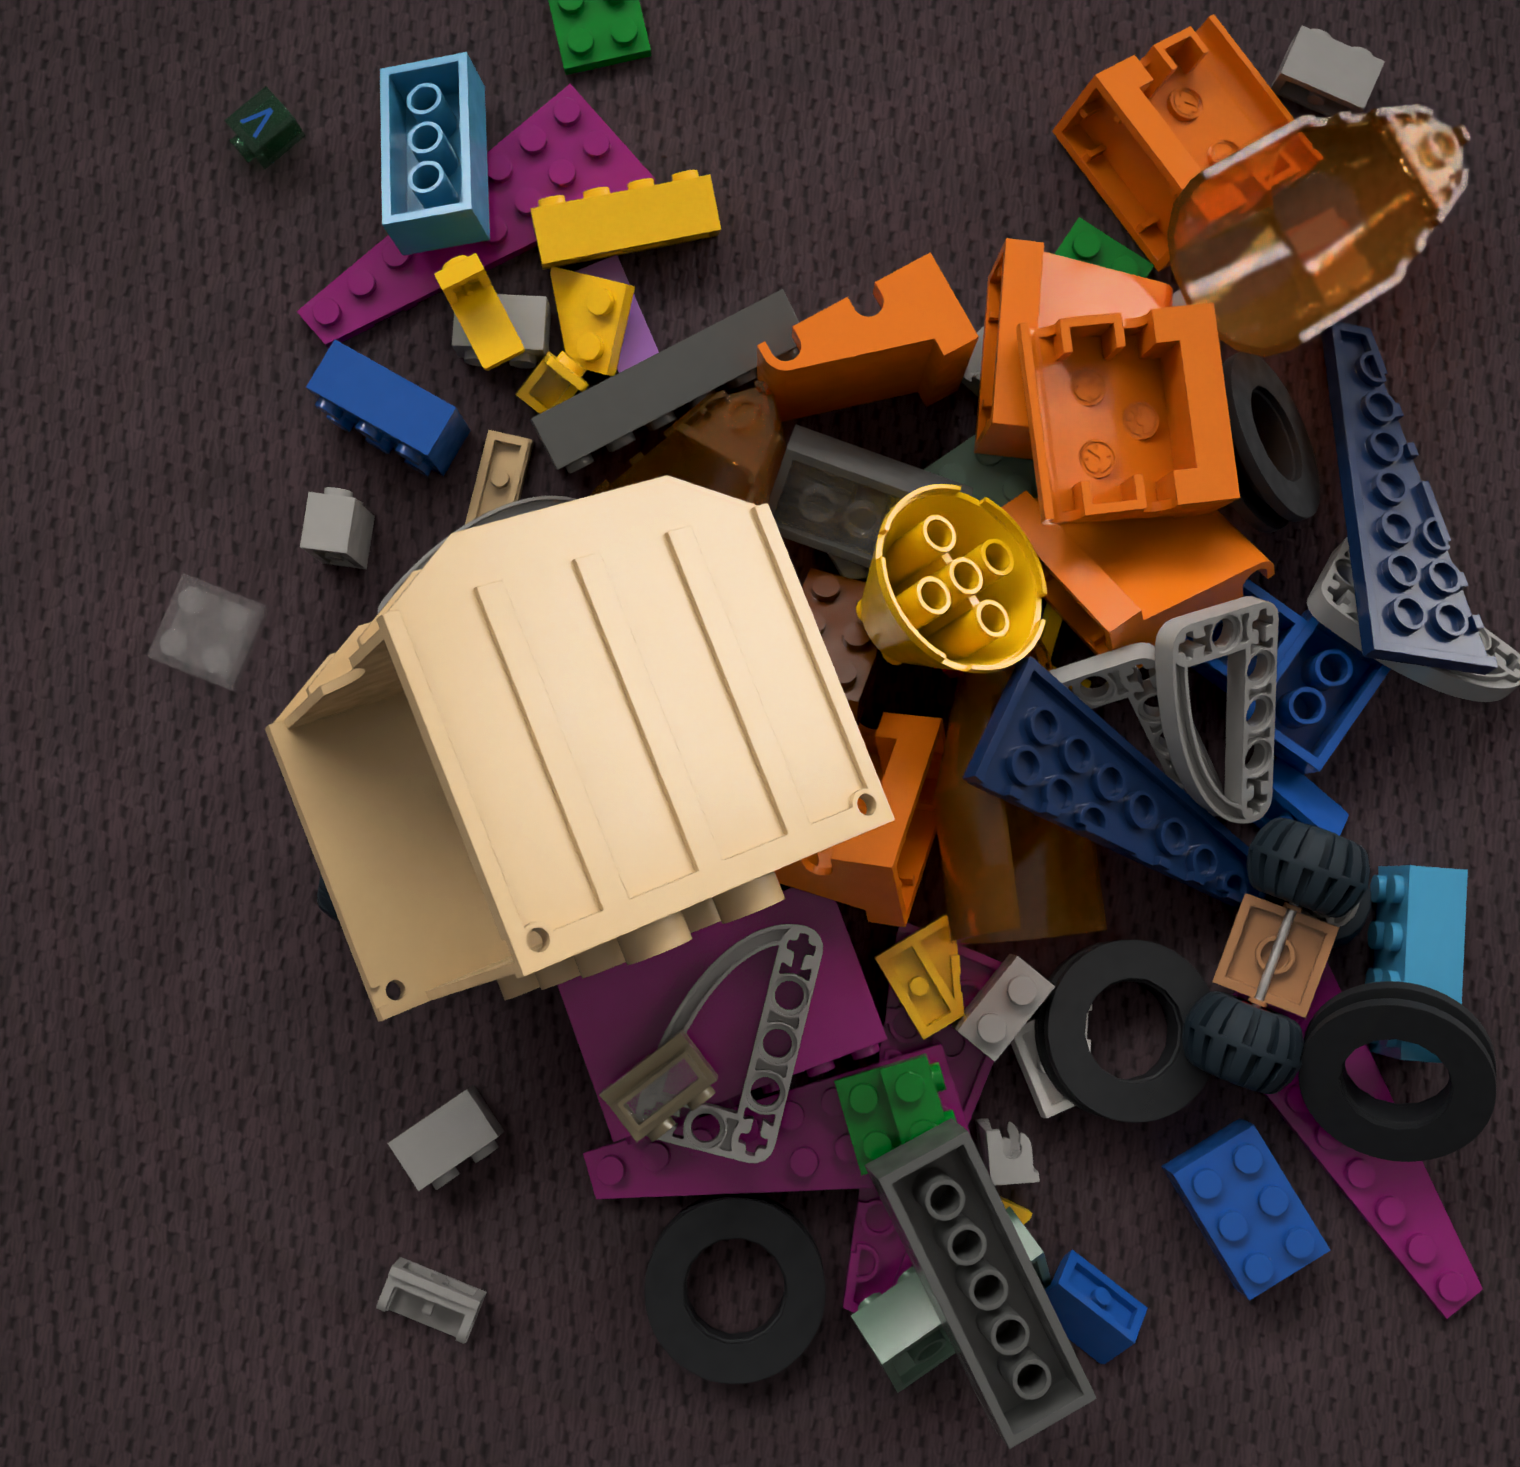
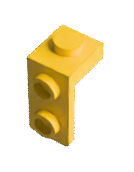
[434,253,525,371]
[515,350,589,414]

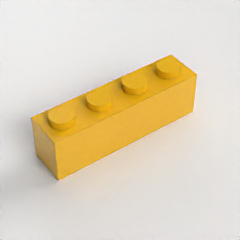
[530,170,721,270]

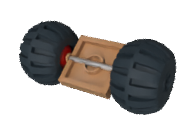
[1182,817,1370,1094]

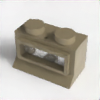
[599,1028,718,1142]

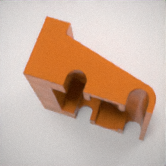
[1052,14,1322,272]
[974,238,1173,460]
[757,252,979,421]
[1016,302,1240,525]
[1001,490,1275,669]
[775,712,953,927]

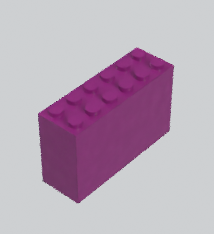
[557,887,888,1145]

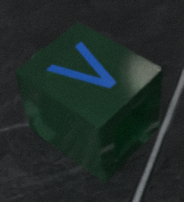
[224,86,305,169]

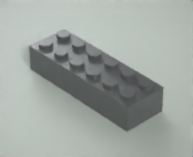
[530,289,799,474]
[864,1118,1097,1449]

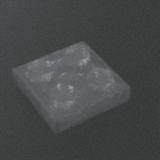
[147,573,270,692]

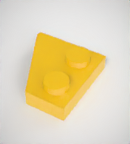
[550,266,635,376]
[874,911,964,1040]

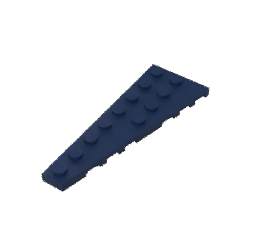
[1321,320,1498,675]
[962,656,1273,909]

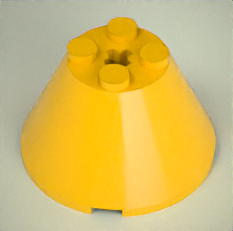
[856,484,1047,673]

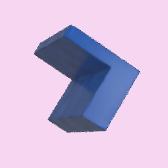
[1253,757,1349,836]
[1044,1249,1148,1364]

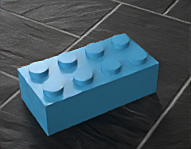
[380,52,490,255]
[1365,865,1468,1063]

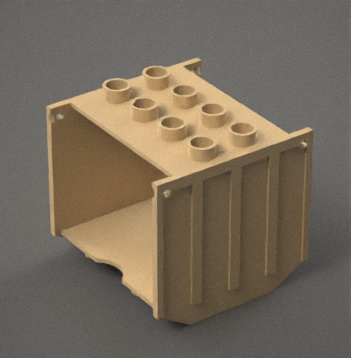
[265,475,895,1022]

